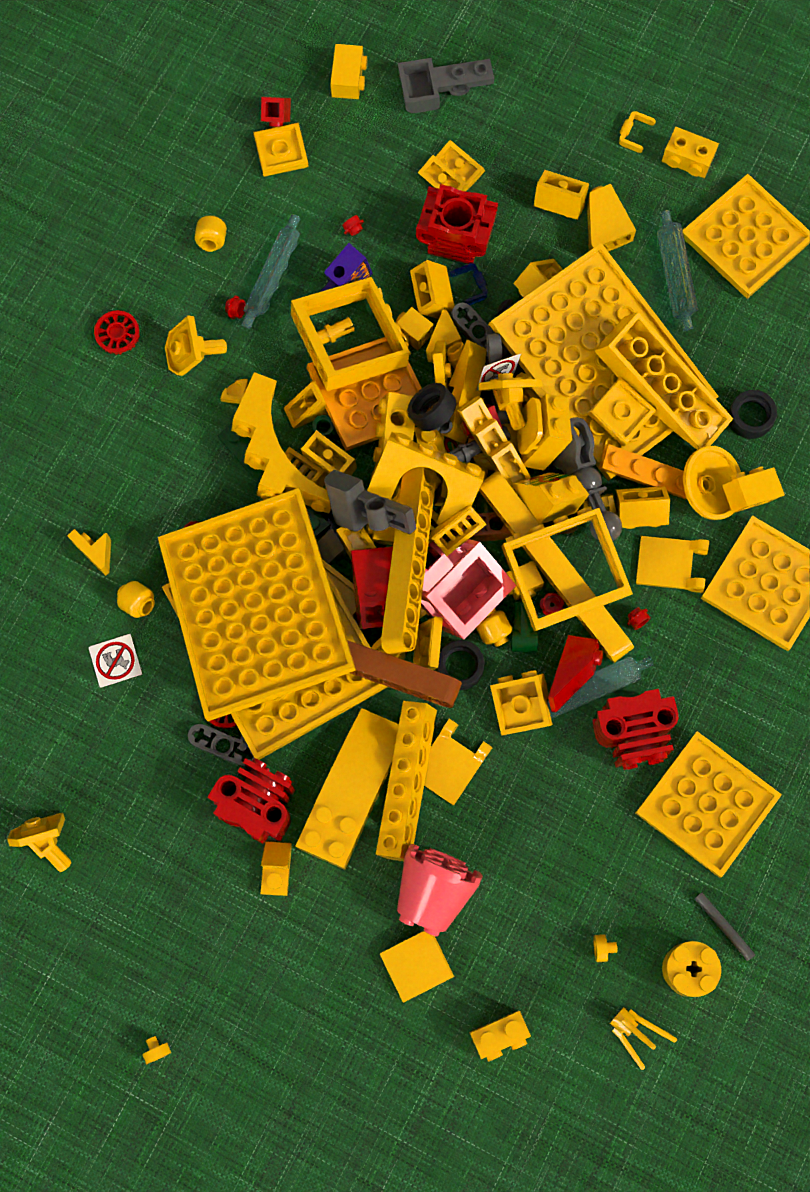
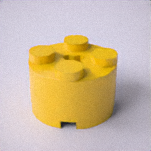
[662,941,721,997]

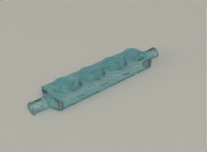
[657,210,698,331]
[242,214,300,329]
[547,656,654,719]

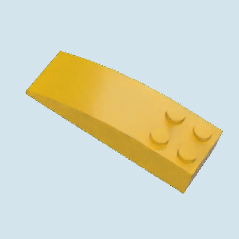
[594,312,733,450]
[296,708,399,870]

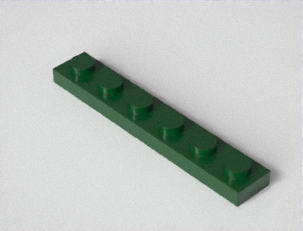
[217,424,330,539]

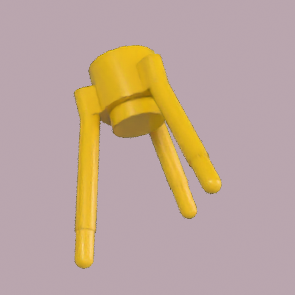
[610,1007,677,1070]

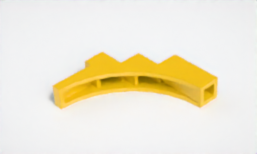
[231,372,331,514]

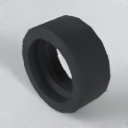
[407,383,457,431]
[728,390,777,439]
[437,640,485,690]

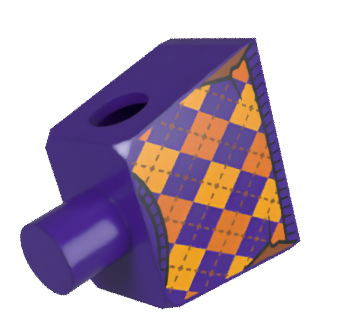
[320,243,373,292]

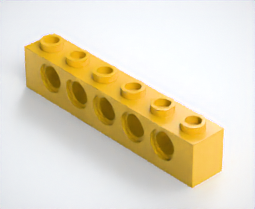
[365,392,415,545]
[376,701,437,861]

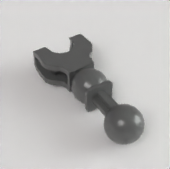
[552,417,622,542]

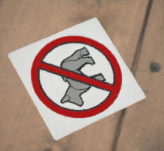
[476,353,521,391]
[89,634,142,688]

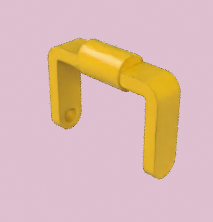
[619,111,656,153]

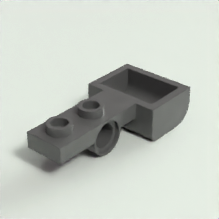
[398,58,494,113]
[324,470,417,534]

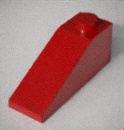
[548,635,603,712]

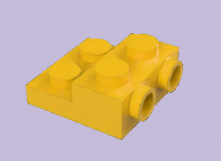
[490,670,553,736]

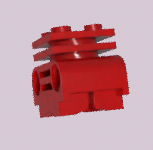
[416,184,498,265]
[592,689,679,770]
[207,758,295,844]

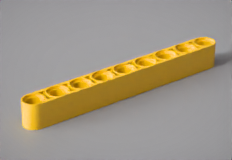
[381,442,438,654]
[479,471,634,663]

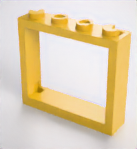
[291,277,411,391]
[501,506,633,632]

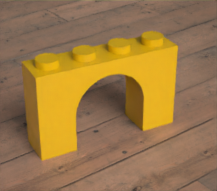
[367,432,485,531]

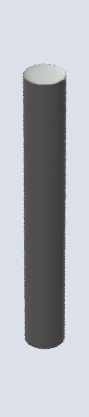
[694,892,756,961]

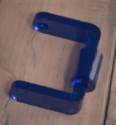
[450,263,488,305]

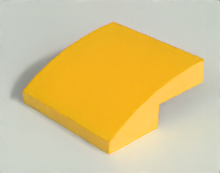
[418,140,485,192]
[380,931,454,1003]

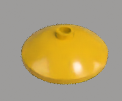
[683,446,741,520]

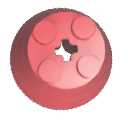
[397,844,483,936]

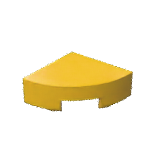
[220,379,249,404]

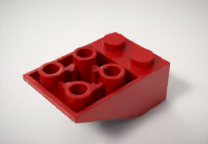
[351,546,393,629]

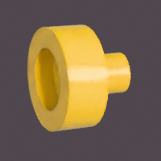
[594,934,617,962]
[142,1036,171,1065]

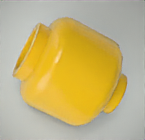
[195,215,227,252]
[117,581,155,618]
[476,608,512,647]

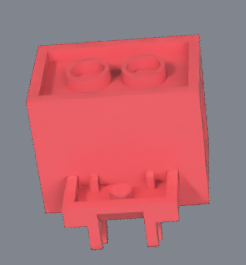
[421,539,516,639]

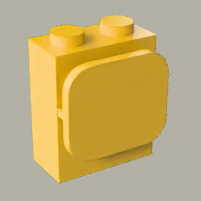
[517,393,572,471]

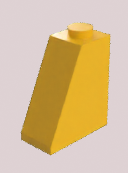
[587,184,636,252]

